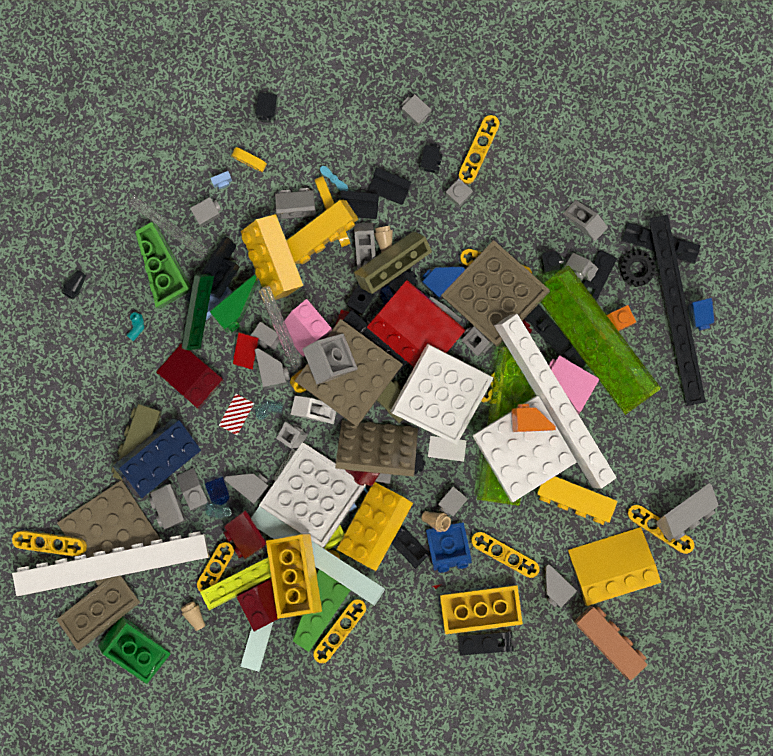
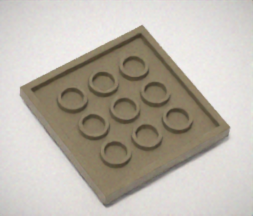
[441,240,550,347]
[295,319,403,427]
[335,420,418,477]
[57,480,163,586]

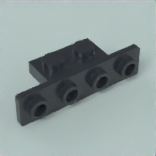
[184,236,240,304]

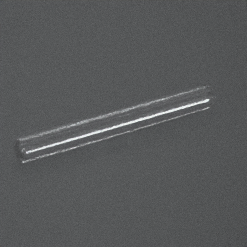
[129,195,208,258]
[259,286,304,374]

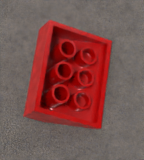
[367,280,465,367]

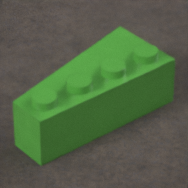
[135,222,191,309]
[293,569,351,652]

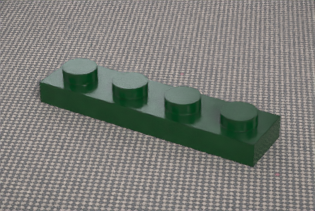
[182,274,214,350]

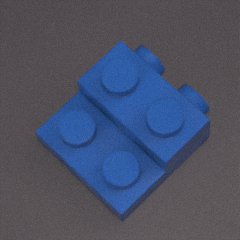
[426,522,472,573]

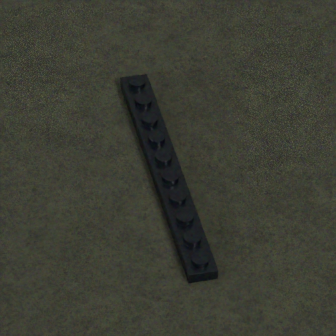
[649,215,706,406]

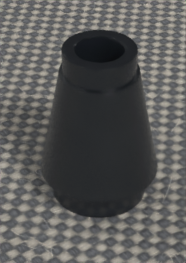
[61,270,86,300]

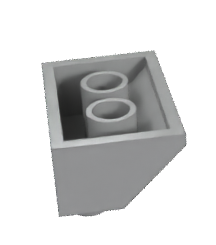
[656,483,719,541]

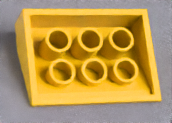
[568,527,661,606]

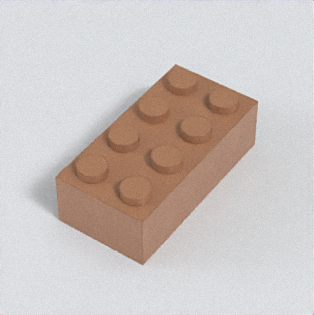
[574,606,648,681]

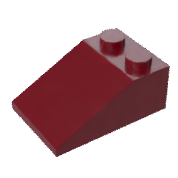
[156,344,224,410]
[223,511,267,560]
[236,579,278,632]

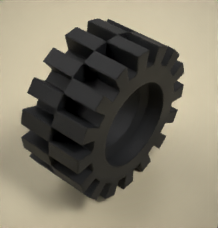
[620,251,656,287]

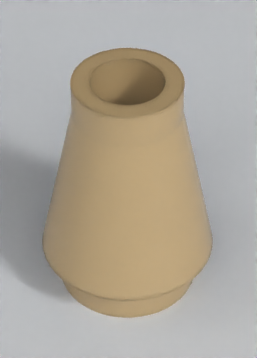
[374,226,393,253]
[422,511,451,532]
[181,601,206,631]

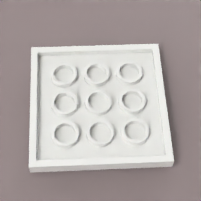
[390,344,493,445]
[472,396,577,502]
[259,442,366,548]

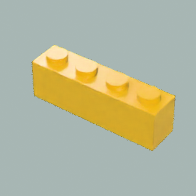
[286,200,358,265]
[536,476,618,525]

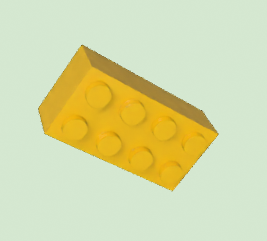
[241,214,303,302]
[337,482,413,571]
[266,534,322,619]
[440,585,523,634]

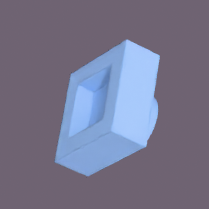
[211,171,232,189]

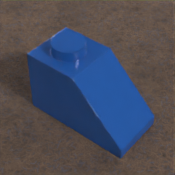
[422,267,465,299]
[687,298,714,331]

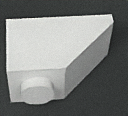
[291,396,336,424]

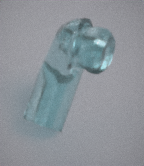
[256,402,283,420]
[205,504,231,518]

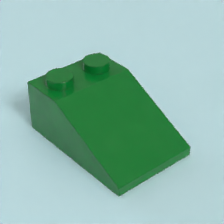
[210,275,259,333]
[98,617,171,684]

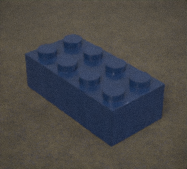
[113,418,201,499]

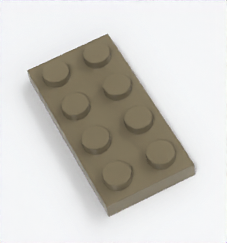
[56,575,140,651]

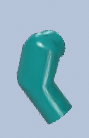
[126,312,144,342]

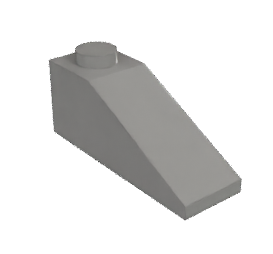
[354,222,376,285]

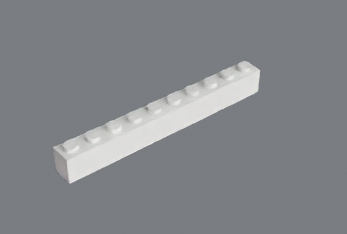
[494,314,616,489]
[12,532,210,596]

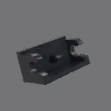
[391,527,430,569]

